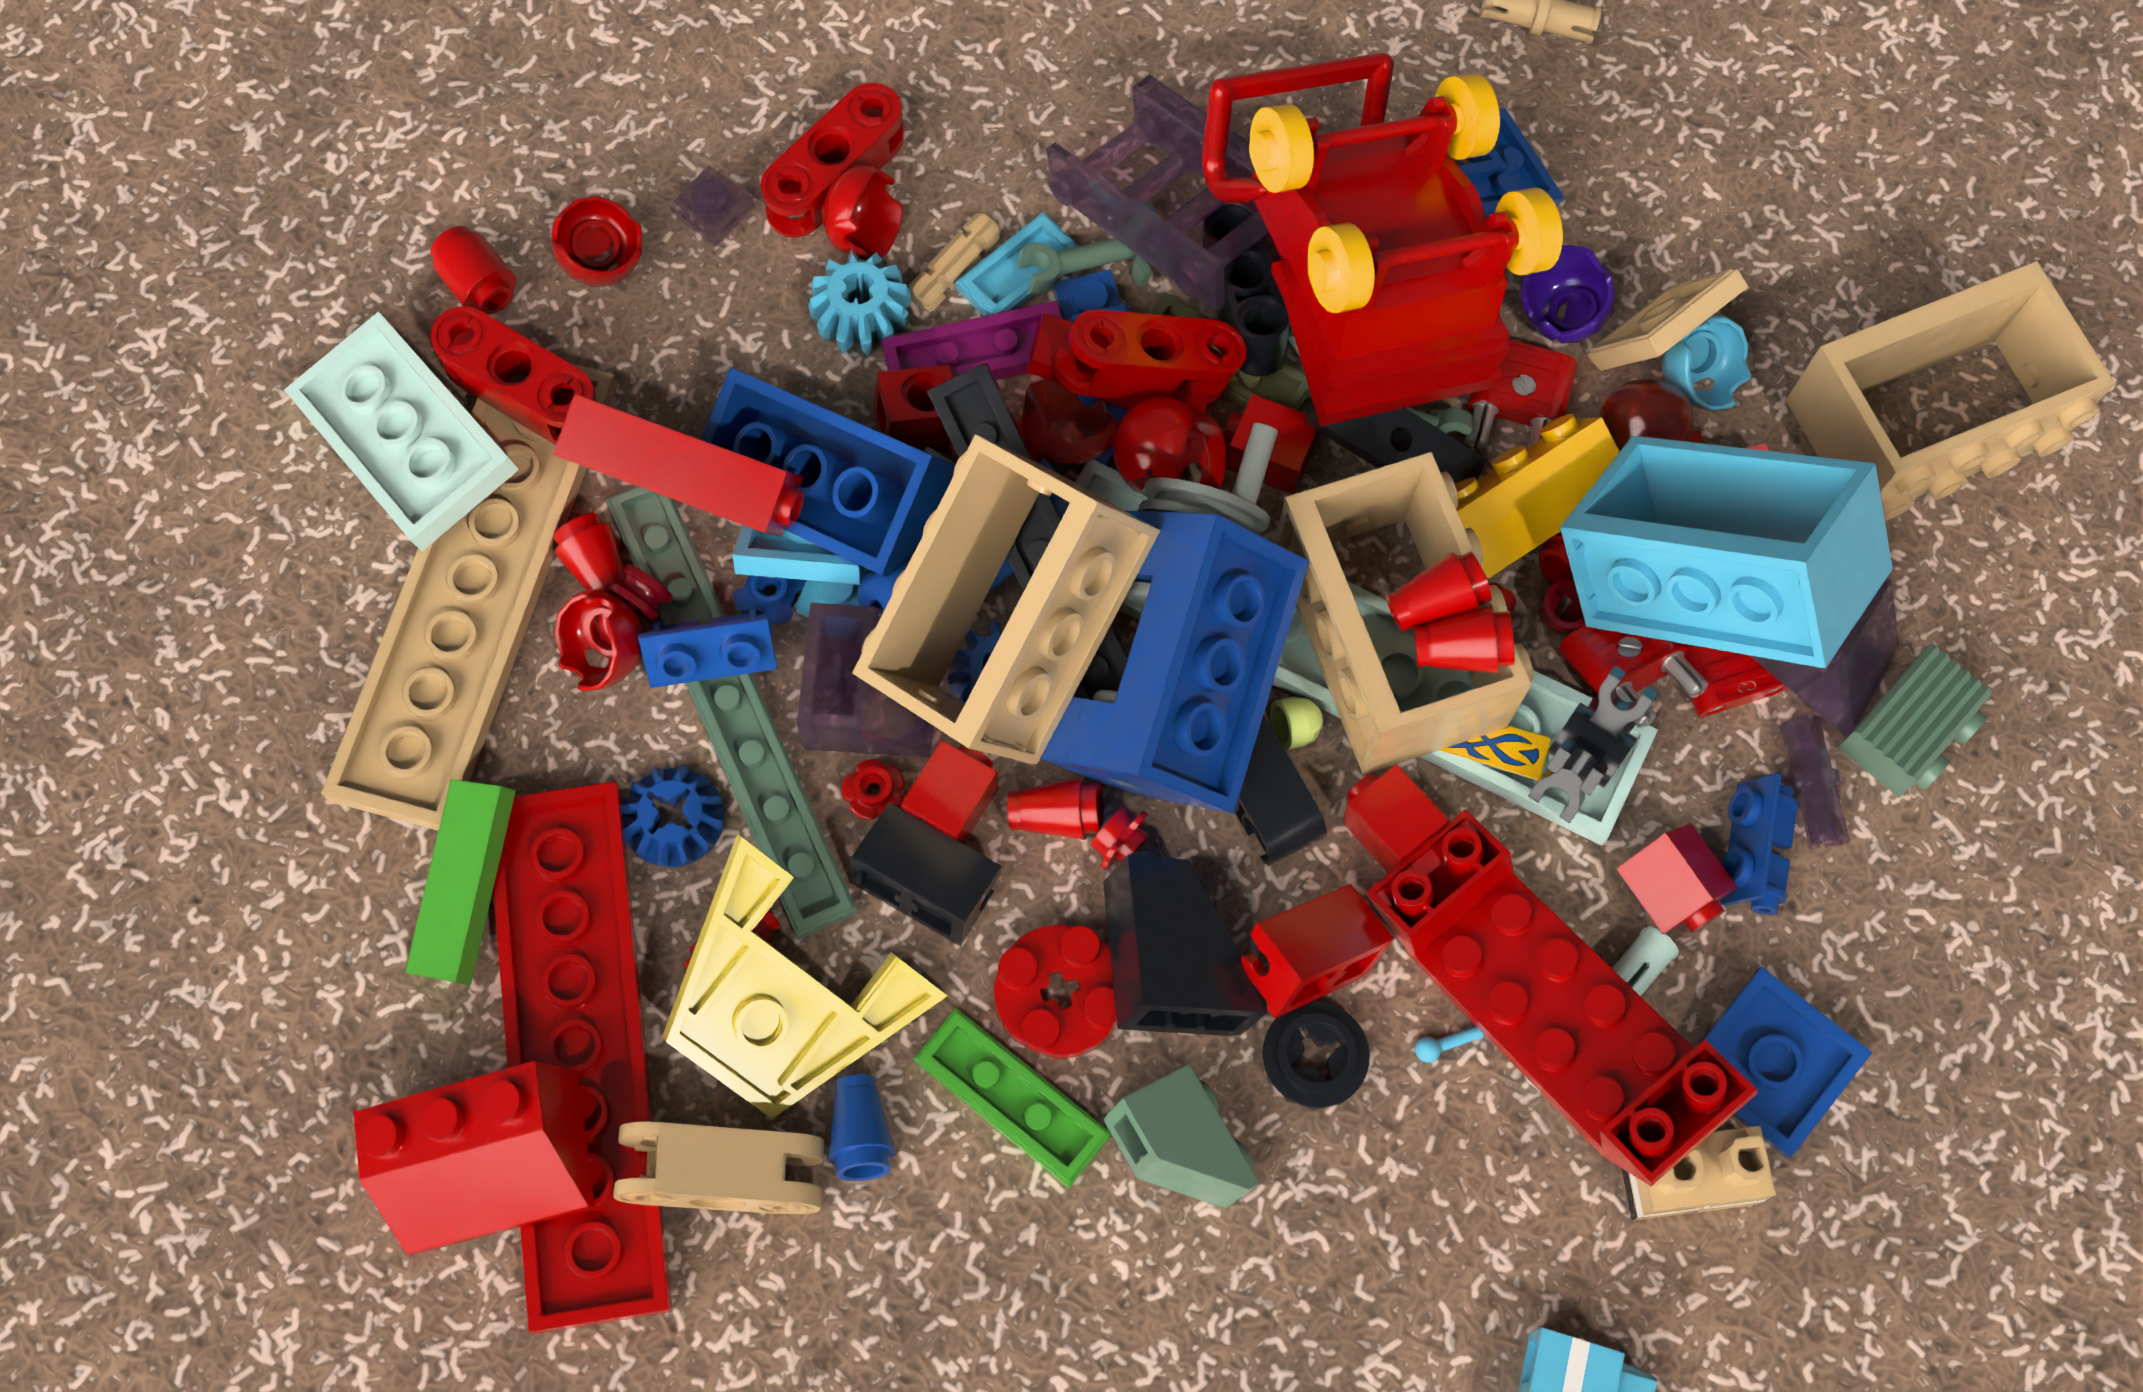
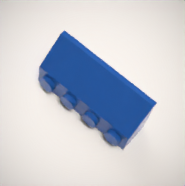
[701,367,955,577]

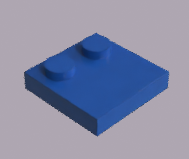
[1698,967,1873,1158]

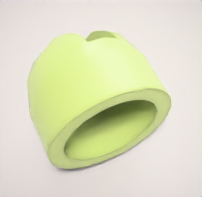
[1270,696,1323,750]

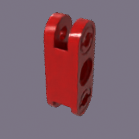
[760,82,904,238]
[430,306,599,445]
[1052,309,1247,405]

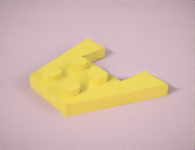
[662,834,947,1119]

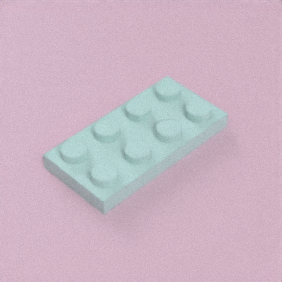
[284,311,519,552]

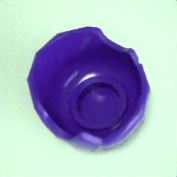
[1520,245,1616,344]

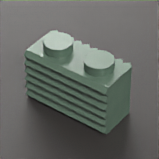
[1838,644,1992,797]

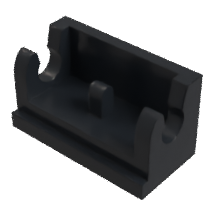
[850,802,1002,946]

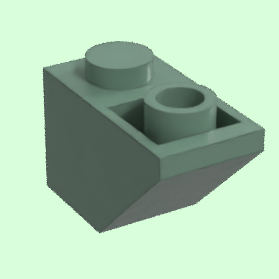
[1103,1064,1260,1208]

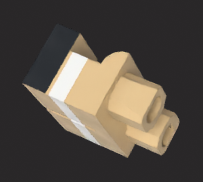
[1621,1126,1776,1221]

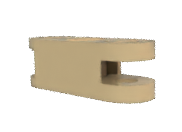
[614,1122,824,1214]

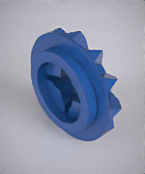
[621,764,725,867]

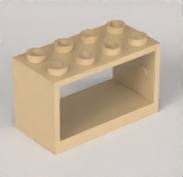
[1785,261,2115,521]
[852,434,1161,765]
[1274,452,1533,775]

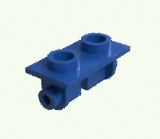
[638,608,777,688]
[1720,773,1799,915]

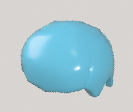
[1661,313,1751,411]

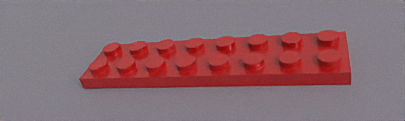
[493,781,673,1334]

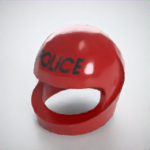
[1112,395,1226,496]

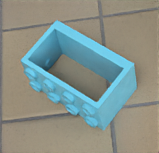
[1560,436,1893,669]

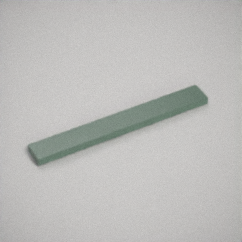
[606,486,858,940]

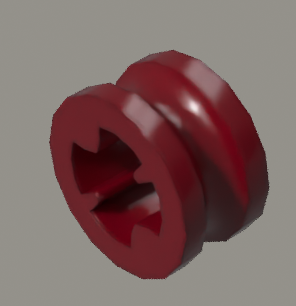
[608,564,674,623]

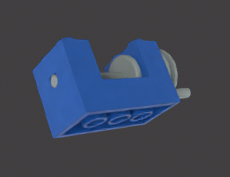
[1040,423,1309,814]

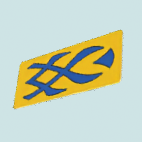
[1440,725,1551,780]

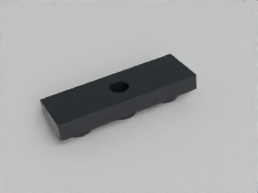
[1304,404,1487,484]

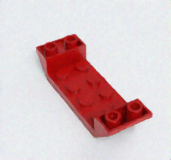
[1366,809,1757,1187]

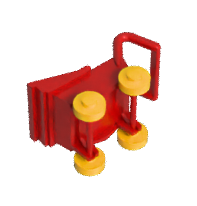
[1202,53,1563,426]

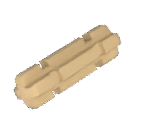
[908,212,1000,312]

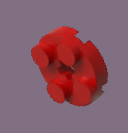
[994,925,1117,1059]

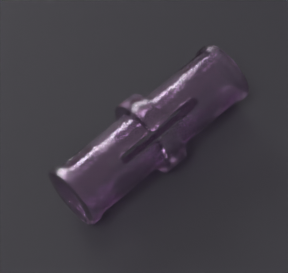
[1779,715,1851,849]

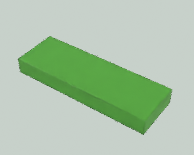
[405,779,516,985]
[913,1008,1112,1189]

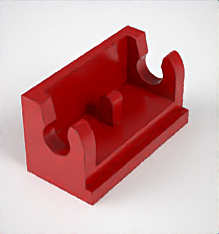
[1241,883,1395,1019]

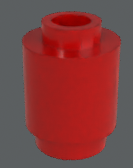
[430,226,517,315]

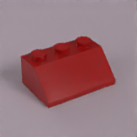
[353,1061,595,1254]

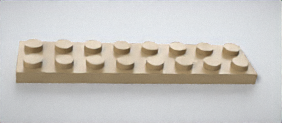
[321,364,618,831]

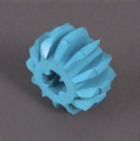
[808,249,911,357]

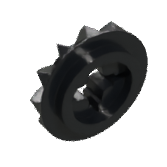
[1261,1002,1370,1111]

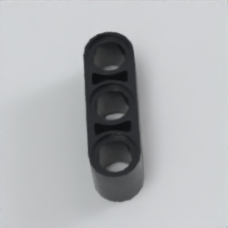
[1201,204,1290,377]
[1234,714,1327,866]

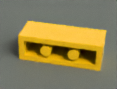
[1455,414,1619,579]

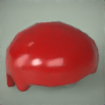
[822,164,903,261]
[551,195,643,287]
[554,589,644,692]

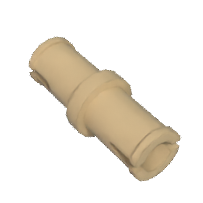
[1480,0,1601,45]

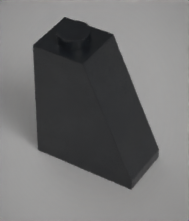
[1103,851,1268,1036]

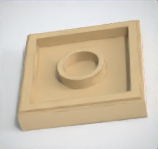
[1586,269,1748,371]

